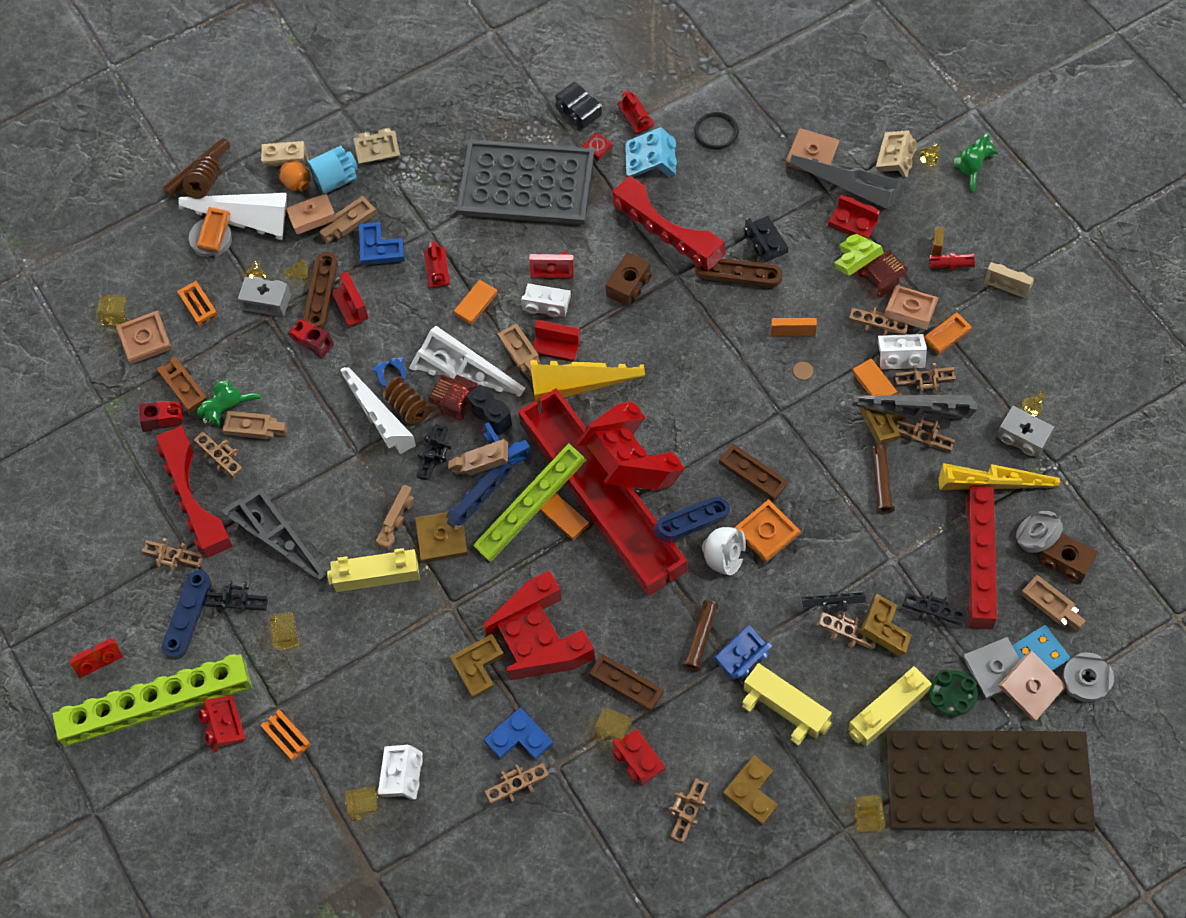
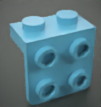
[626,127,677,177]

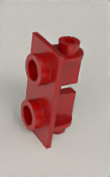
[617,90,655,134]
[424,242,450,288]
[70,638,123,679]

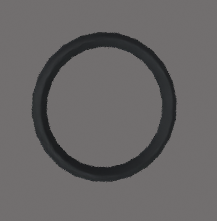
[694,112,739,149]

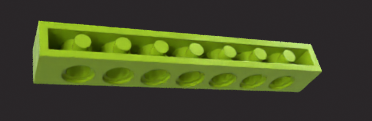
[52,654,252,747]

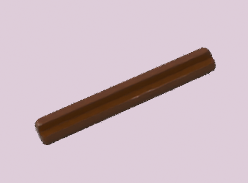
[163,137,231,196]

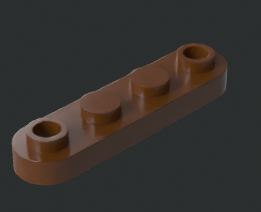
[304,252,338,329]
[695,258,782,288]

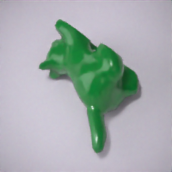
[953,132,998,193]
[196,380,261,427]

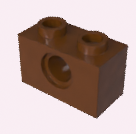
[606,252,652,307]
[1038,533,1098,584]

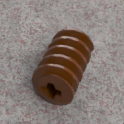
[183,157,221,199]
[383,376,431,426]

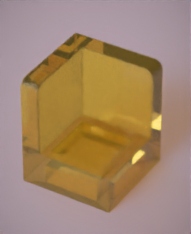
[97,294,128,325]
[269,611,300,650]
[595,707,632,740]
[345,785,378,821]
[854,795,885,833]

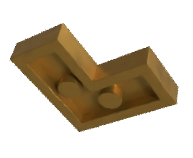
[859,393,905,445]
[860,594,912,657]
[450,634,504,699]
[723,755,778,826]

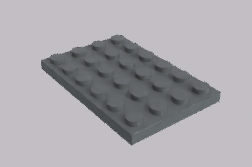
[457,140,594,225]

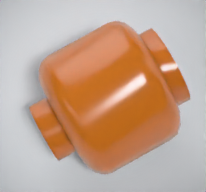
[279,161,311,192]

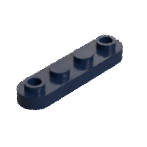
[446,462,512,530]
[654,497,730,542]
[162,570,212,660]

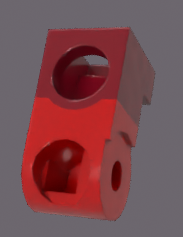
[288,320,334,359]
[139,401,183,432]

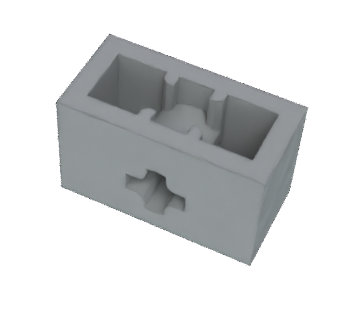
[238,277,291,317]
[997,406,1054,458]

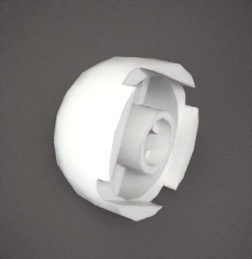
[702,527,746,575]

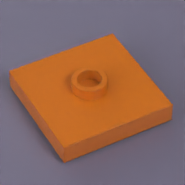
[734,499,801,563]

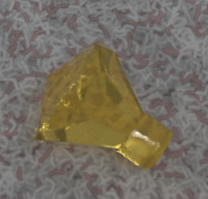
[919,143,940,166]
[284,258,309,279]
[245,261,266,280]
[1022,391,1046,416]

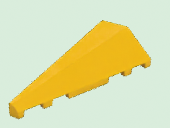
[530,360,645,405]
[938,463,1060,490]

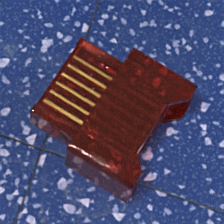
[857,250,908,298]
[428,374,478,421]

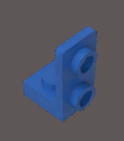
[483,422,531,466]

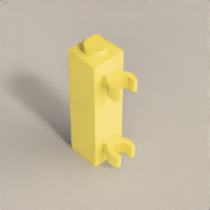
[327,548,420,592]
[742,663,832,746]
[848,666,932,747]

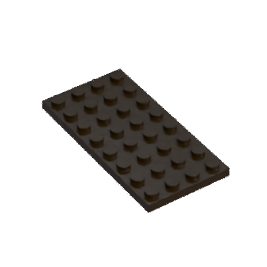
[885,730,1096,831]

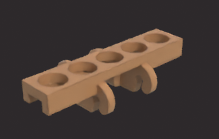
[849,307,908,336]
[895,363,956,393]
[896,416,955,453]
[194,432,243,478]
[142,538,203,571]
[816,612,876,649]
[485,763,549,805]
[668,778,709,844]

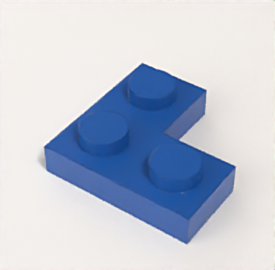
[359,222,405,265]
[484,707,554,761]

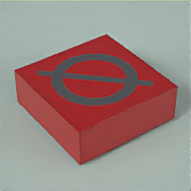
[582,132,612,161]

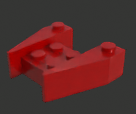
[576,401,685,490]
[483,570,595,680]

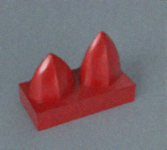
[529,251,574,278]

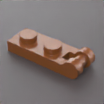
[156,357,208,413]

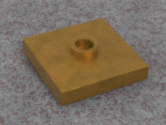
[415,512,468,563]

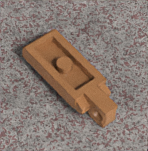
[320,196,377,244]
[497,323,541,377]
[222,411,288,439]
[448,439,508,476]
[376,485,414,550]
[1021,575,1086,633]

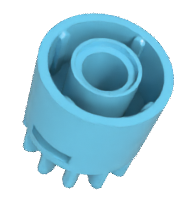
[307,146,358,194]

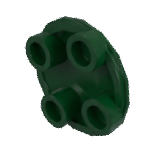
[928,669,978,717]

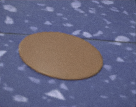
[793,362,813,380]

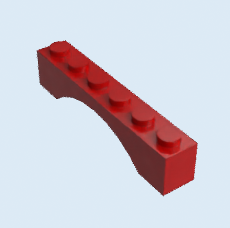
[612,176,726,271]
[156,426,233,558]
[966,486,997,629]

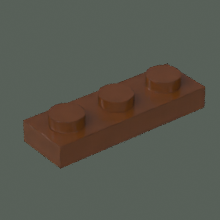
[719,444,789,502]
[589,654,664,712]

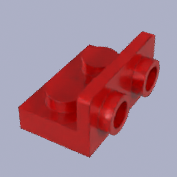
[828,195,880,240]
[332,272,369,327]
[198,695,246,753]
[612,729,666,786]

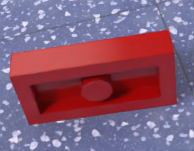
[533,320,581,362]

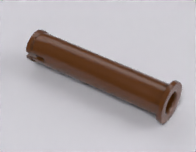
[872,445,895,514]
[682,600,718,672]

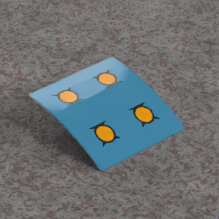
[1012,625,1071,670]

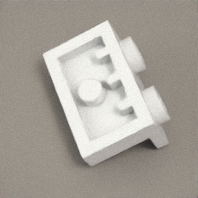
[521,284,571,317]
[878,334,927,369]
[378,745,423,800]

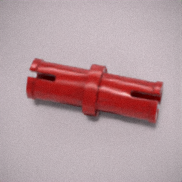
[929,252,975,270]

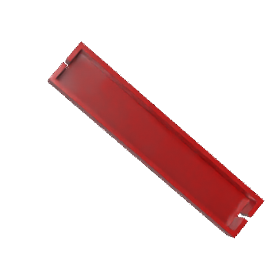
[518,388,687,597]

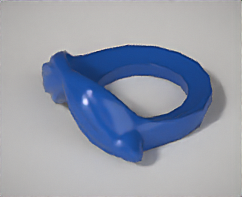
[372,358,407,388]

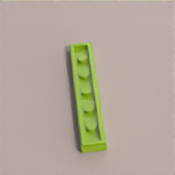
[473,443,586,562]

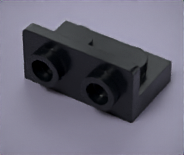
[743,215,789,263]

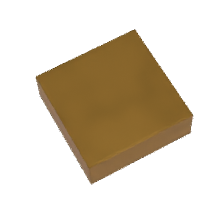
[932,227,944,255]

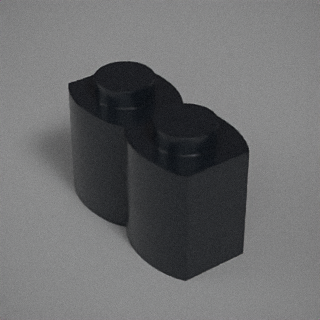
[555,82,602,129]
[468,384,512,435]

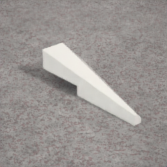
[179,193,287,240]
[409,326,525,397]
[340,367,416,454]

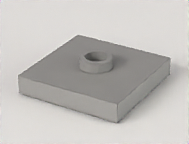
[963,637,1020,700]

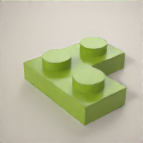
[834,234,884,276]

